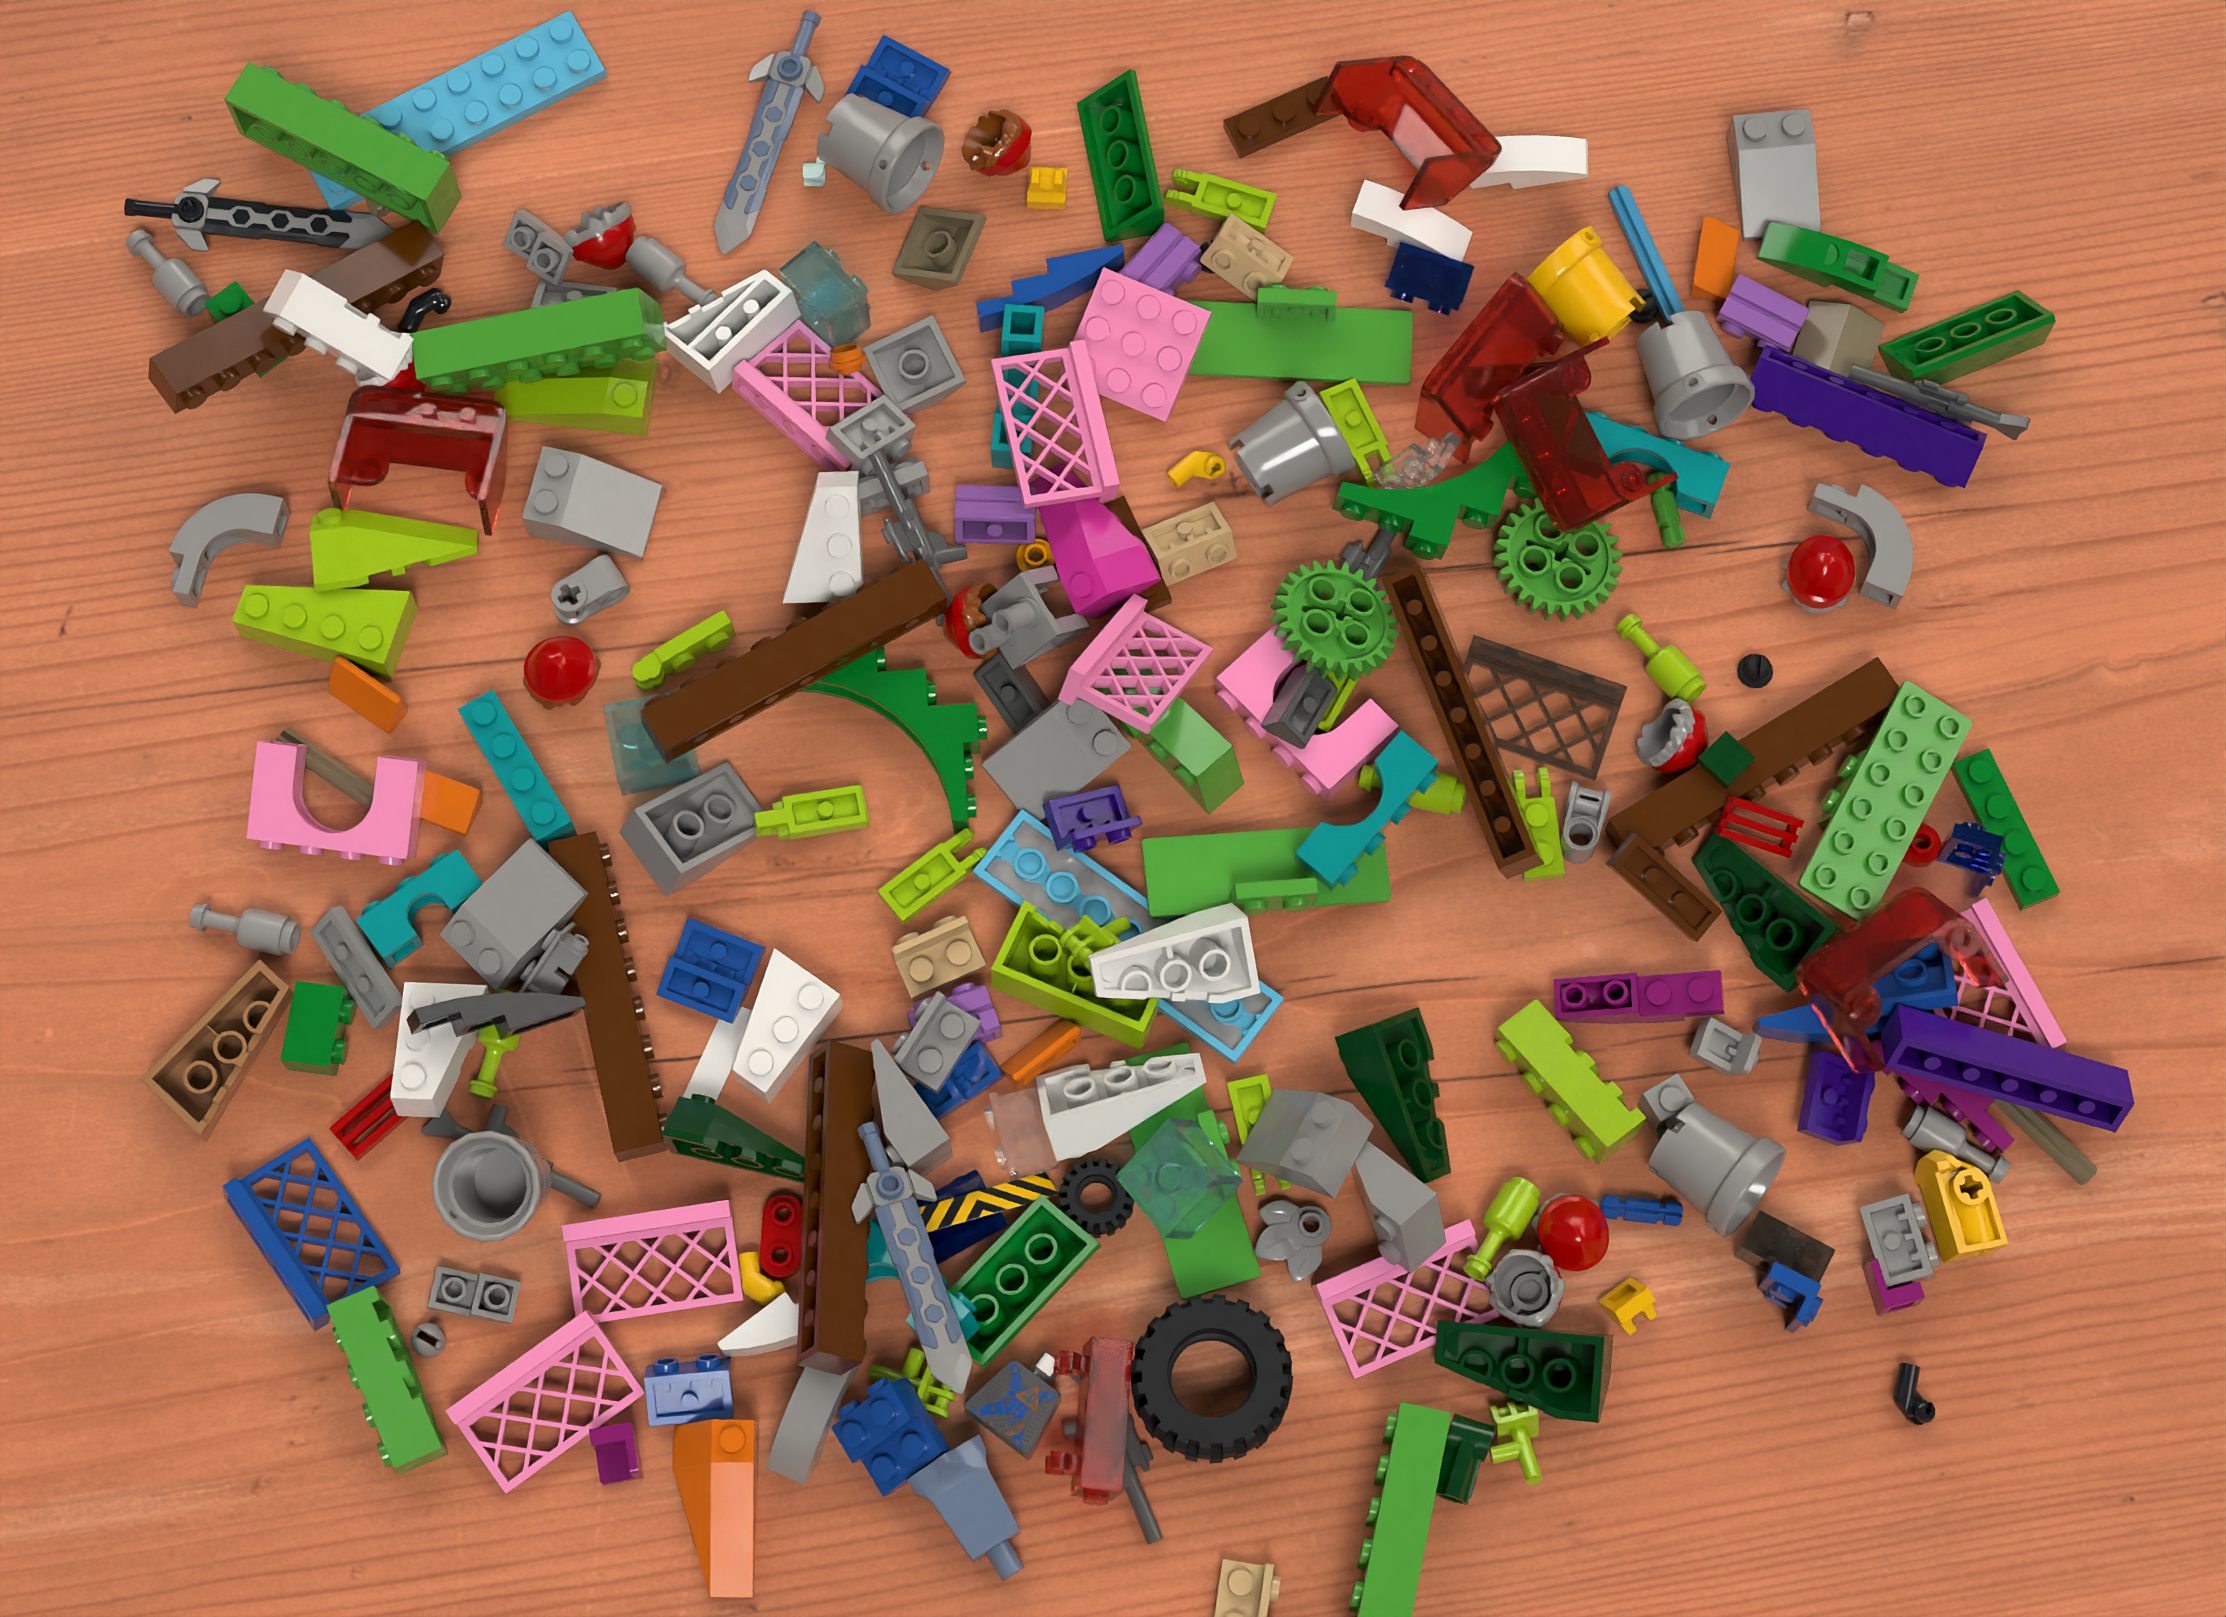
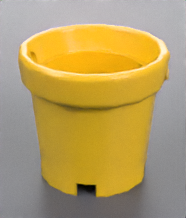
[1516,225,1646,356]

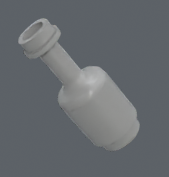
[126,229,210,318]
[625,236,720,307]
[189,903,301,956]
[1900,1105,2011,1184]

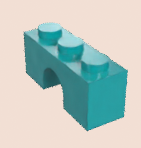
[356,849,483,969]

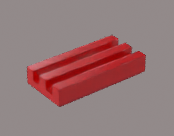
[1714,794,1805,858]
[329,1074,409,1161]

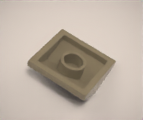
[892,207,987,291]
[1792,300,1885,385]

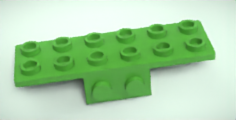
[1183,284,1413,386]
[1797,681,1973,926]
[1141,824,1392,919]
[1109,1043,1261,1300]

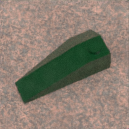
[1692,832,1853,993]
[1335,1007,1451,1184]
[662,1094,805,1184]
[1435,1320,1614,1423]

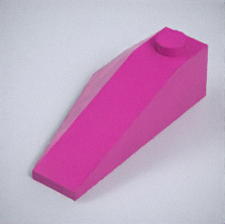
[1030,462,1162,619]

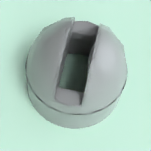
[411,1323,446,1358]

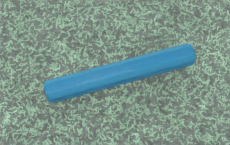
[1608,185,1685,325]

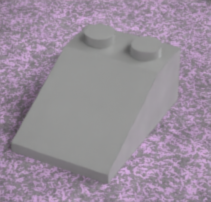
[1726,109,1821,241]
[522,446,663,560]
[980,698,1132,821]
[619,762,763,896]
[440,839,589,990]
[871,1038,953,1177]
[1236,1089,1374,1199]
[1351,1140,1446,1274]

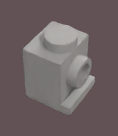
[1637,1073,1696,1139]

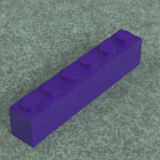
[1750,345,1987,488]
[1880,1004,2134,1133]

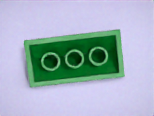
[1077,69,1164,242]
[1878,290,2056,386]
[949,1194,1101,1369]

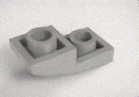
[503,209,574,286]
[427,1266,521,1324]

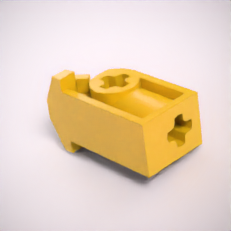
[1914,1150,2008,1264]

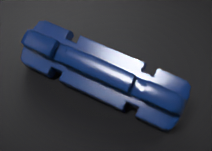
[1600,1194,1683,1226]

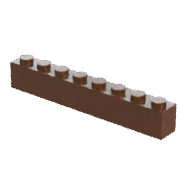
[148,220,444,414]
[640,558,948,764]
[1382,564,1545,879]
[1604,657,1900,857]
[547,831,668,1162]
[796,1040,875,1376]

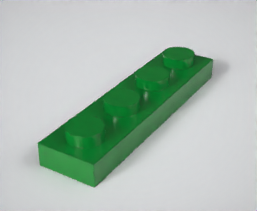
[1950,748,2060,911]

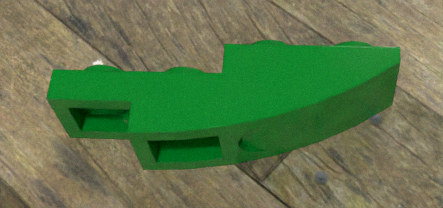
[1756,222,1919,314]

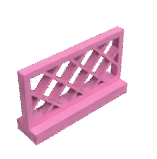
[732,319,911,472]
[990,340,1120,509]
[1058,593,1213,734]
[1907,898,2067,1051]
[561,1200,744,1323]
[1311,1219,1502,1379]
[446,1310,645,1494]

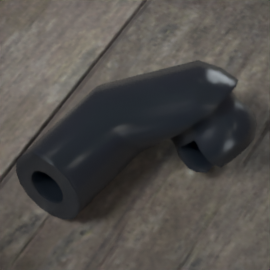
[398,288,452,333]
[1893,1363,1935,1425]

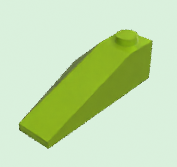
[491,358,659,436]
[309,508,479,592]

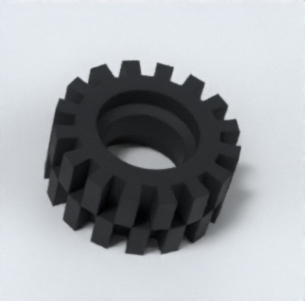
[1059,1158,1134,1238]

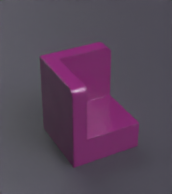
[1862,1258,1925,1316]
[589,1422,643,1485]

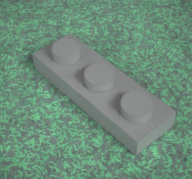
[310,906,403,1030]

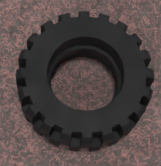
[1131,1294,1293,1464]

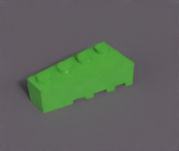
[1094,650,1244,815]
[326,1285,448,1474]

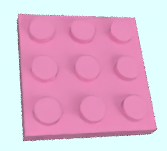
[1059,267,1213,422]

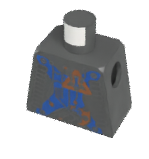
[964,1352,1063,1461]

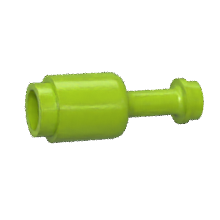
[1616,613,1707,704]
[1359,764,1467,816]
[469,989,522,1100]
[1463,1177,1540,1281]

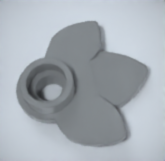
[1255,1200,1332,1282]

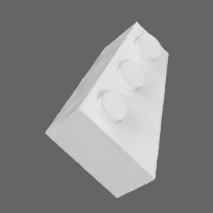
[262,269,414,380]
[663,269,801,394]
[732,948,843,1104]

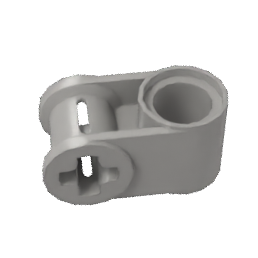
[551,555,631,625]
[1560,781,1612,864]

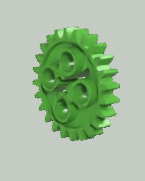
[1493,495,1623,622]
[1270,560,1399,682]

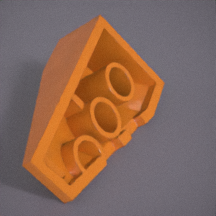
[672,1419,759,1598]

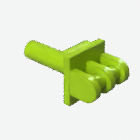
[1058,915,1130,970]
[868,1348,956,1419]
[1489,1401,1543,1485]

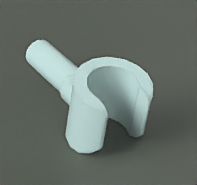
[803,156,826,186]

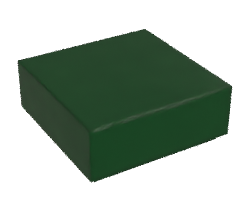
[1697,731,1756,789]

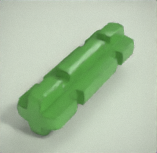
[1646,472,1686,549]

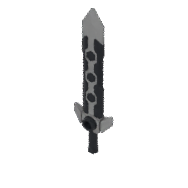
[124,178,395,252]

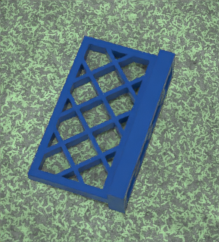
[222,1137,400,1332]

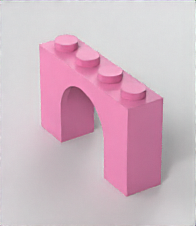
[1216,624,1399,802]
[246,740,427,865]

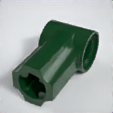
[1436,1413,1495,1505]

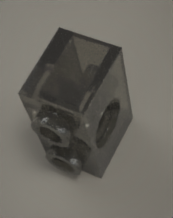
[1735,1210,1836,1283]

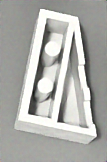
[783,471,864,603]
[390,982,490,1118]

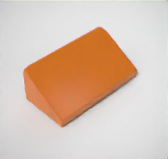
[1689,216,1740,302]
[328,656,408,734]
[420,770,483,837]
[1000,1018,1081,1090]

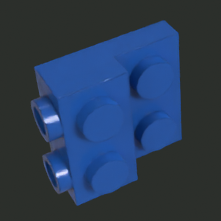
[1864,936,1959,1017]
[831,1377,951,1497]

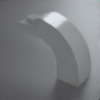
[1807,483,1913,610]
[169,493,291,608]
[766,1347,868,1485]

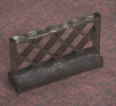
[1464,635,1628,781]

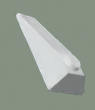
[1088,903,1261,1004]
[1036,1053,1207,1161]

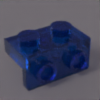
[1384,242,1475,316]
[1936,822,2006,896]
[916,1170,1008,1265]

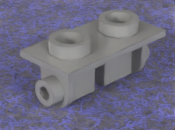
[518,922,589,995]

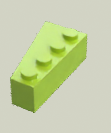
[232,585,418,680]
[990,899,1159,1050]
[1494,999,1646,1166]

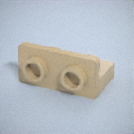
[1200,213,1294,302]
[1141,501,1237,586]
[891,916,987,1002]
[1214,1559,1281,1617]

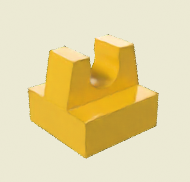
[1027,166,1068,210]
[1597,1277,1657,1336]

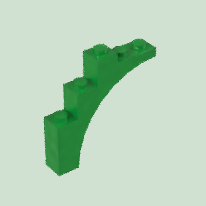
[1332,389,1574,560]
[799,647,988,833]

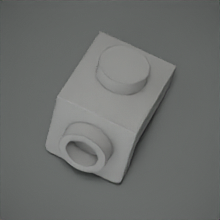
[1688,1017,1762,1076]

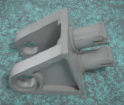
[969,565,1090,670]

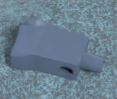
[906,1435,1024,1581]

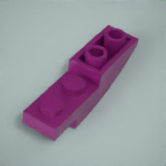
[1554,970,1725,1024]
[1869,1039,2015,1154]

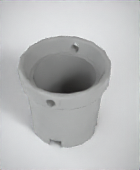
[817,93,945,215]
[1635,310,1755,441]
[1226,381,1356,508]
[1648,1101,1786,1238]
[432,1131,552,1242]

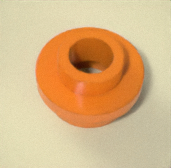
[828,343,868,375]

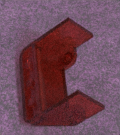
[1311,55,1502,211]
[1414,272,1566,464]
[1494,336,1679,533]
[327,385,508,536]
[1796,887,2009,1074]

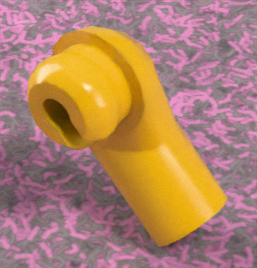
[1165,451,1226,488]
[738,1252,786,1306]

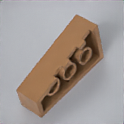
[140,959,293,1142]

